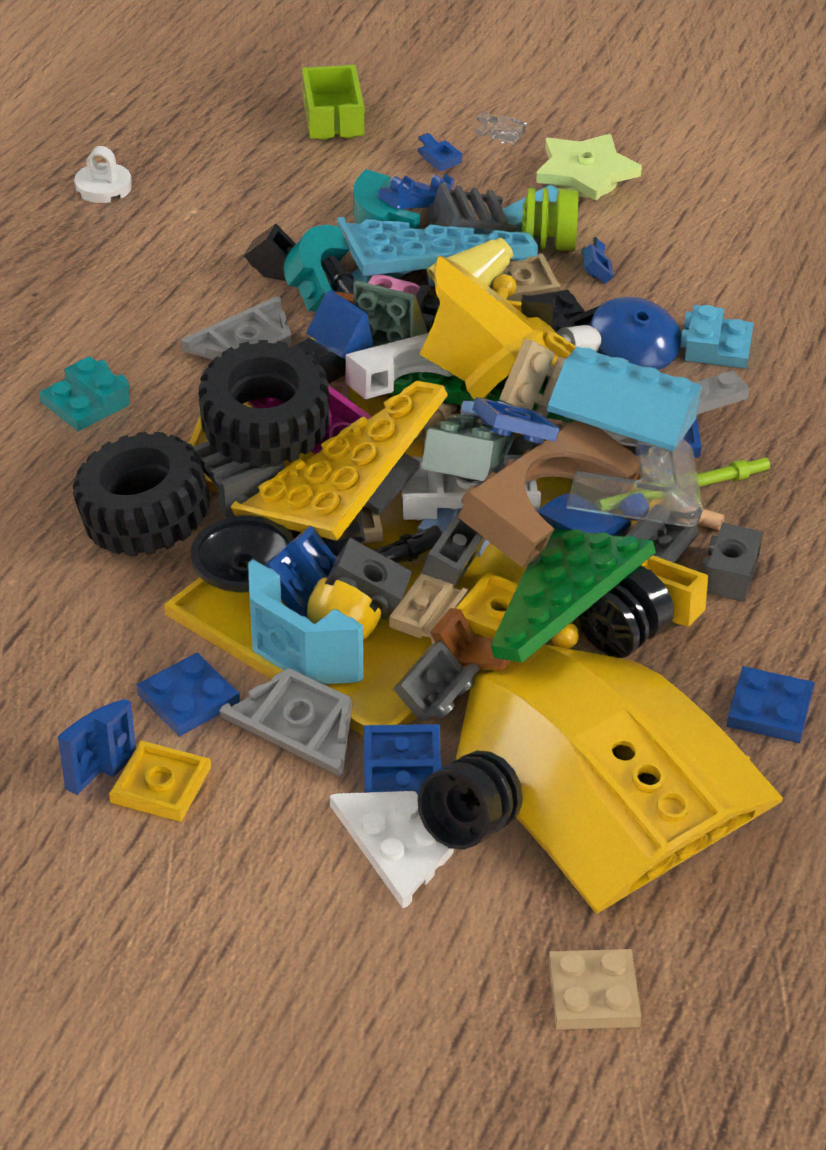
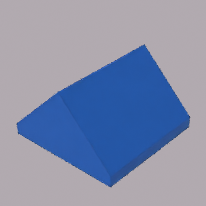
[306,290,374,359]

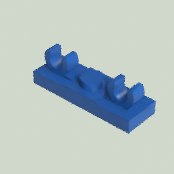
[378,174,454,209]

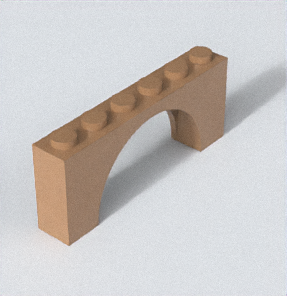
[458,420,645,568]

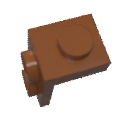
[430,608,511,671]

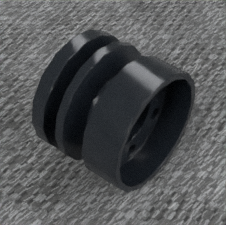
[578,565,674,659]
[417,750,523,850]

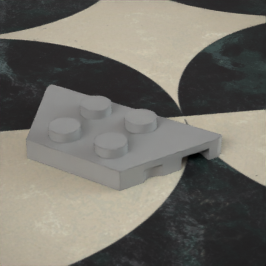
[181,296,292,360]
[219,668,352,776]

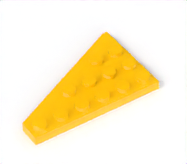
[230,381,448,541]

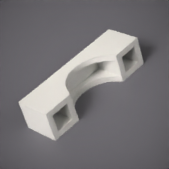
[346,333,453,399]

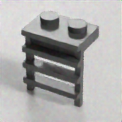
[427,183,517,232]
[190,441,284,519]

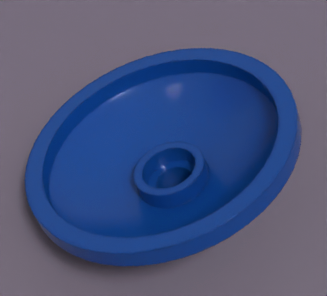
[590,297,682,370]

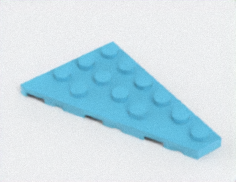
[337,217,538,277]

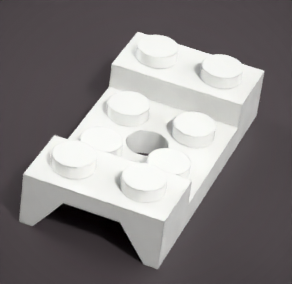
[401,455,541,521]

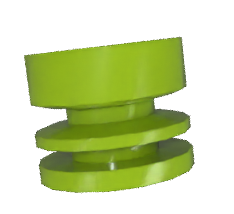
[522,187,578,252]

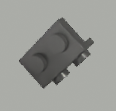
[626,502,699,563]
[393,640,480,722]

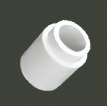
[557,325,601,351]

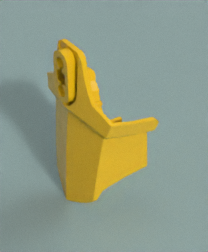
[419,256,576,399]

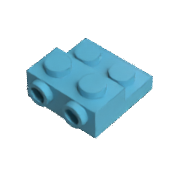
[680,305,754,369]

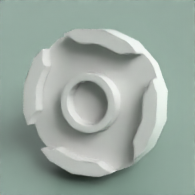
[74,146,132,203]

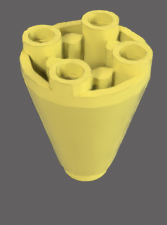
[427,238,514,297]

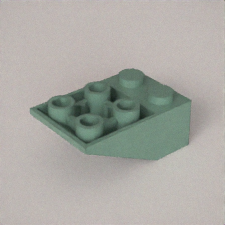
[353,280,427,347]
[421,414,517,482]

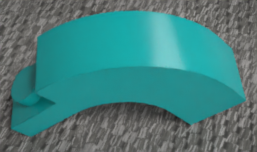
[353,169,420,229]
[284,225,350,312]

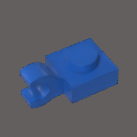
[418,133,462,172]
[581,237,614,284]

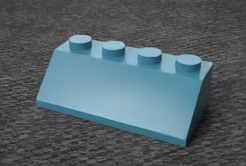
[547,347,702,451]

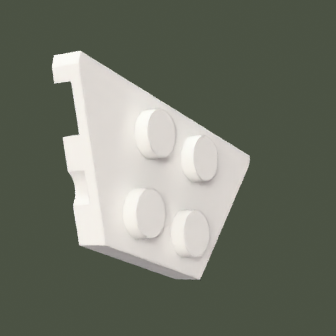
[330,791,454,908]

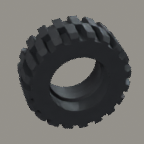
[198,340,330,467]
[73,432,210,556]

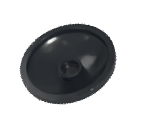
[191,515,294,593]

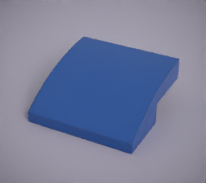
[537,493,631,536]
[264,526,336,618]
[57,699,136,795]
[364,724,441,795]

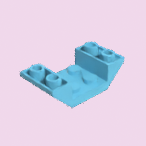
[248,559,363,684]

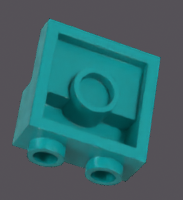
[39,356,130,432]

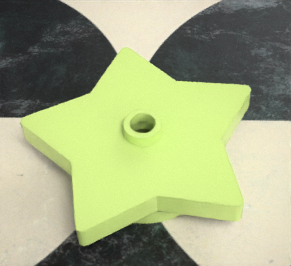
[536,134,642,200]

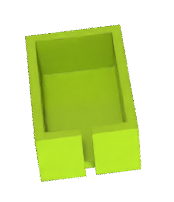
[302,65,365,140]

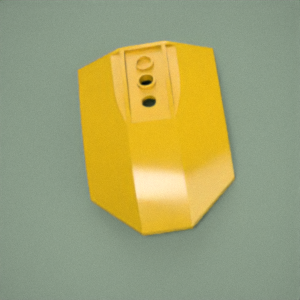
[456,644,783,914]

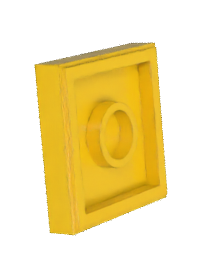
[109,740,211,822]

